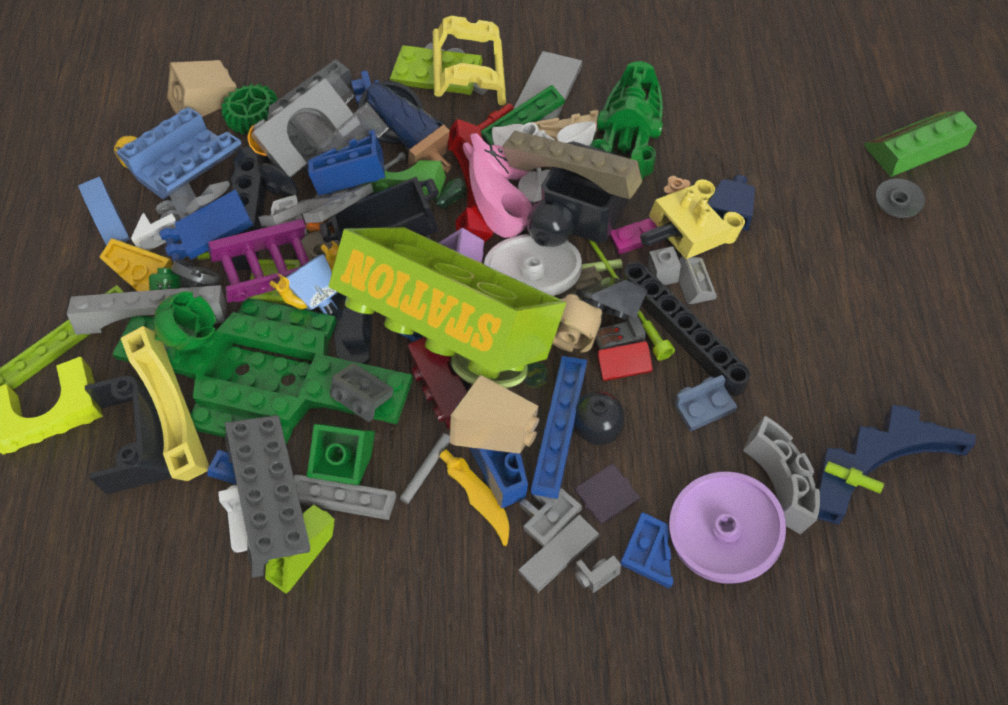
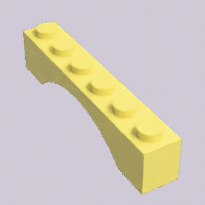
[121,326,209,481]

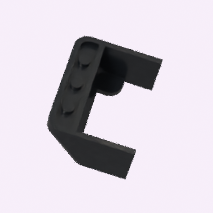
[85,376,172,494]

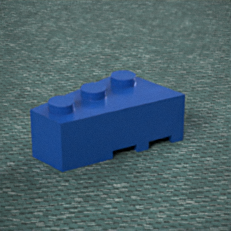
[308,129,385,196]

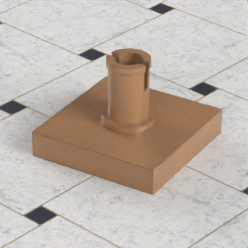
[408,125,452,173]

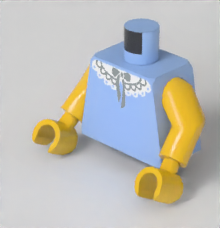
[270,240,339,315]

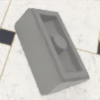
[679,256,717,304]

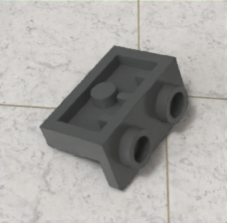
[330,363,394,422]

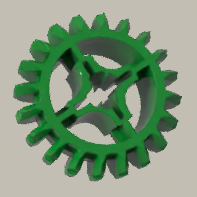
[221,83,279,136]

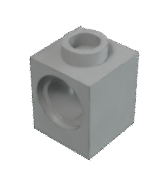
[648,246,681,285]

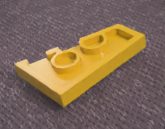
[100,238,173,292]

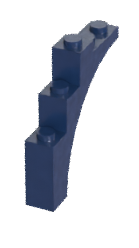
[816,405,976,525]

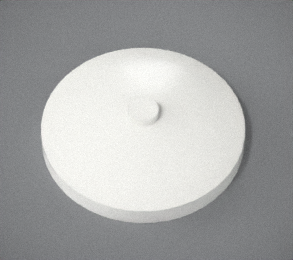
[484,234,582,296]

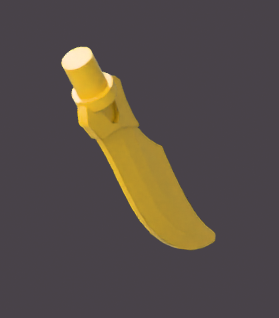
[439,449,509,546]

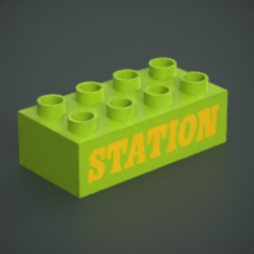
[328,227,567,379]

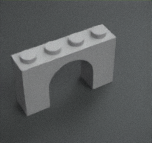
[252,78,360,178]

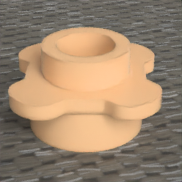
[664,176,690,195]

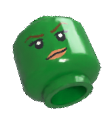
[149,268,181,291]

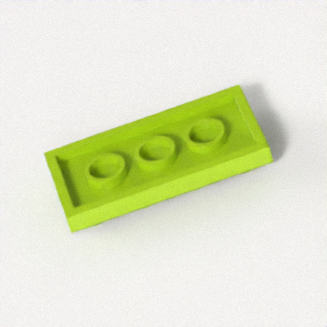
[390,45,482,95]

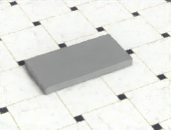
[513,51,582,121]

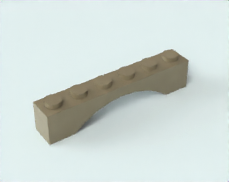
[502,131,642,199]

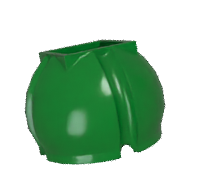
[154,291,216,351]

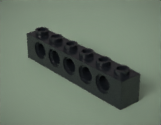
[229,147,270,270]

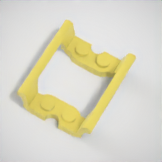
[432,16,506,105]

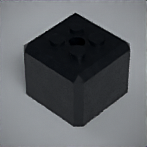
[541,141,629,243]

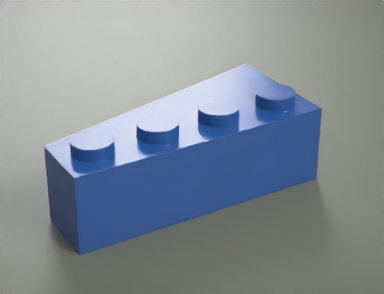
[456,406,528,509]

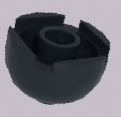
[527,200,576,247]
[574,391,625,445]

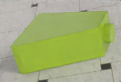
[265,504,335,594]

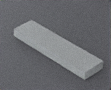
[294,474,396,520]

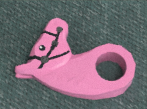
[463,133,532,238]

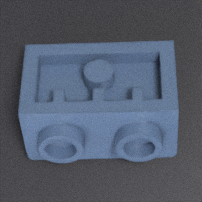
[674,375,737,432]

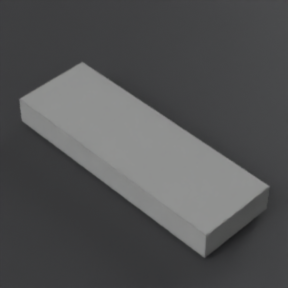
[519,515,599,593]

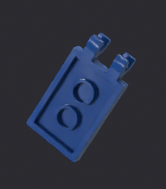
[159,189,254,261]

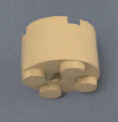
[552,294,602,353]

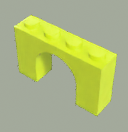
[0,357,103,454]

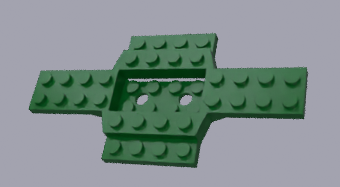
[112,298,413,445]

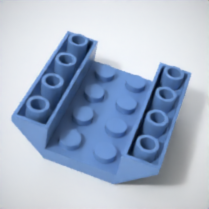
[116,107,241,199]

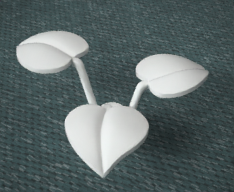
[492,122,596,203]

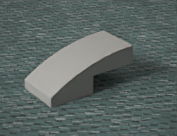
[186,181,230,215]

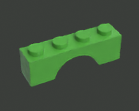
[364,160,446,198]

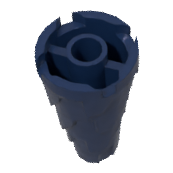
[366,84,447,150]

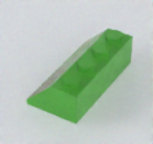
[864,111,977,177]

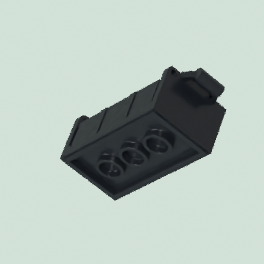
[319,176,439,244]

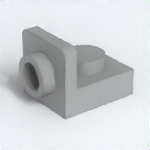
[575,556,621,593]

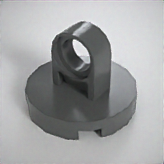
[171,259,220,288]

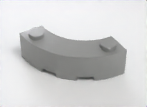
[743,416,820,534]

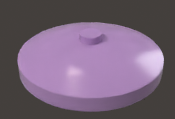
[669,472,786,583]

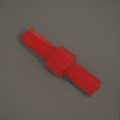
[478,103,514,131]

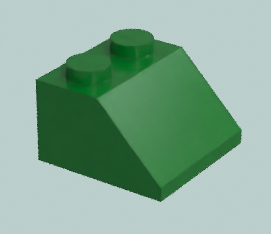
[307,424,375,485]

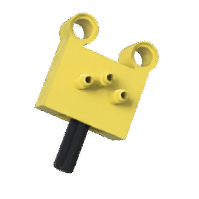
[640,180,745,259]

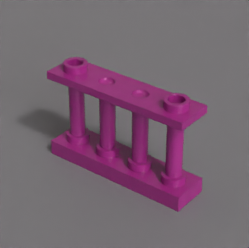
[208,219,309,303]

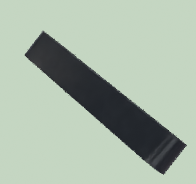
[624,262,751,396]

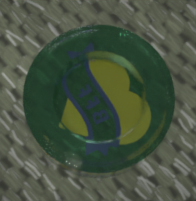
[523,362,548,389]

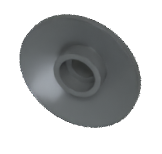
[875,178,925,218]

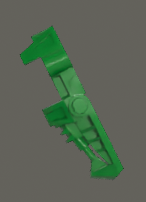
[590,61,663,180]

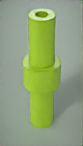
[824,461,884,494]

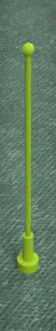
[588,240,675,361]

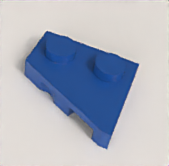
[620,512,673,588]

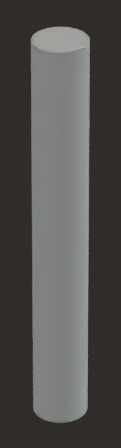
[400,433,450,504]

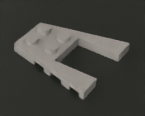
[258,183,374,226]

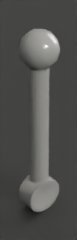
[384,152,406,170]

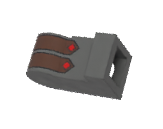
[595,315,646,350]

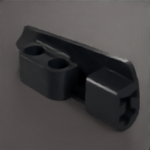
[330,292,372,364]

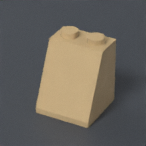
[167,60,237,117]
[450,375,539,454]

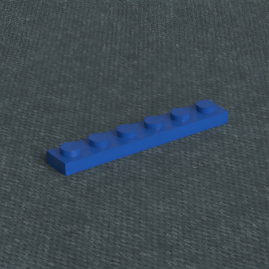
[531,356,587,499]

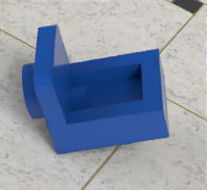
[207,450,237,485]

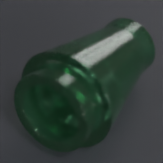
[434,177,469,209]

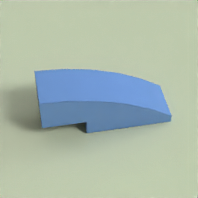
[78,176,130,246]

